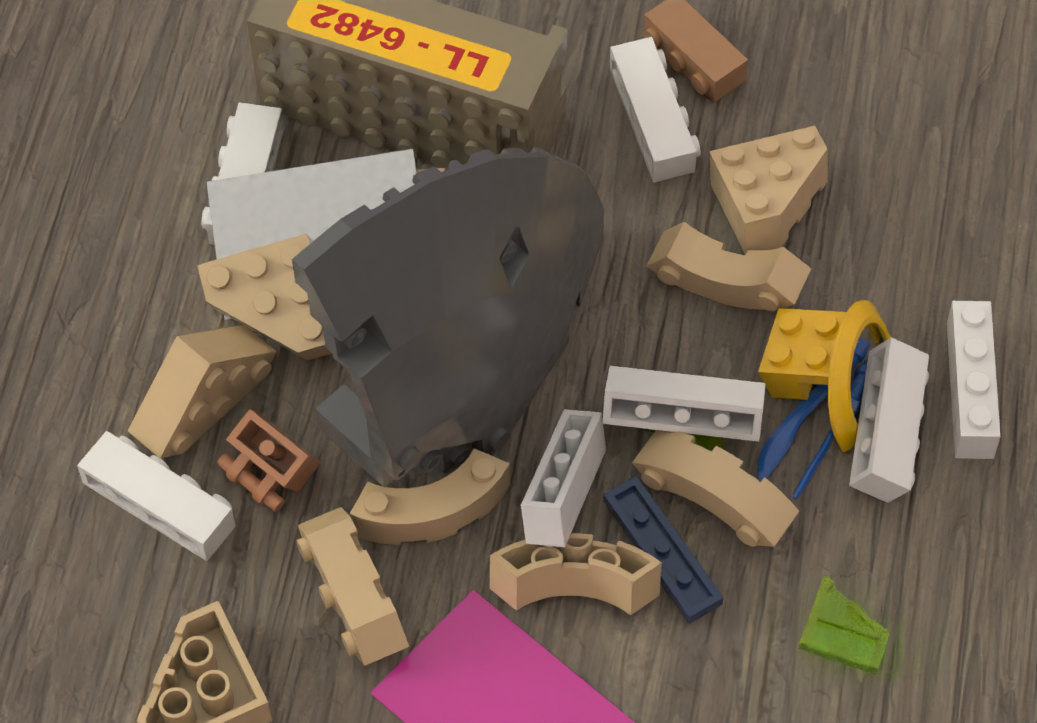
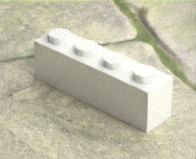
[610,37,701,183]
[201,102,285,245]
[947,301,1001,459]
[849,337,929,503]
[602,366,766,442]
[521,409,606,547]
[77,431,236,561]

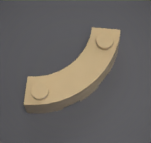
[646,222,811,311]
[632,430,799,547]
[349,448,511,545]
[490,533,662,615]

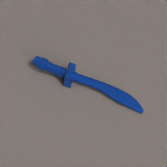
[758,337,870,482]
[793,359,868,500]

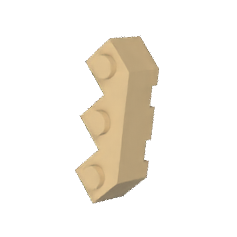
[296,507,409,666]

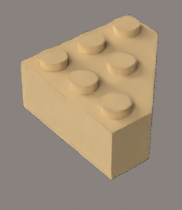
[709,126,828,255]
[197,233,333,361]
[128,325,277,458]
[137,601,272,723]

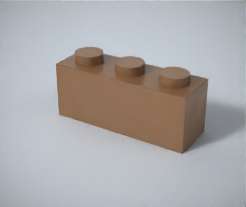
[643,0,748,103]

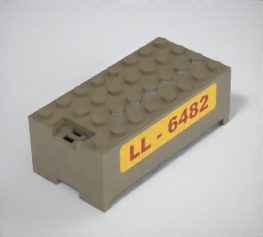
[247,0,567,170]

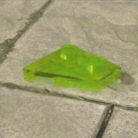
[799,576,890,675]

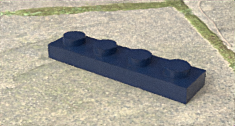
[603,476,723,624]

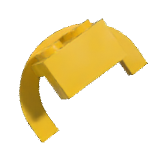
[758,300,891,452]

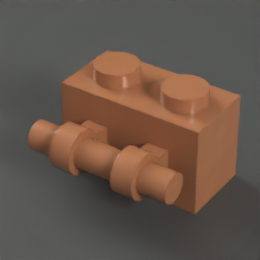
[217,409,321,512]

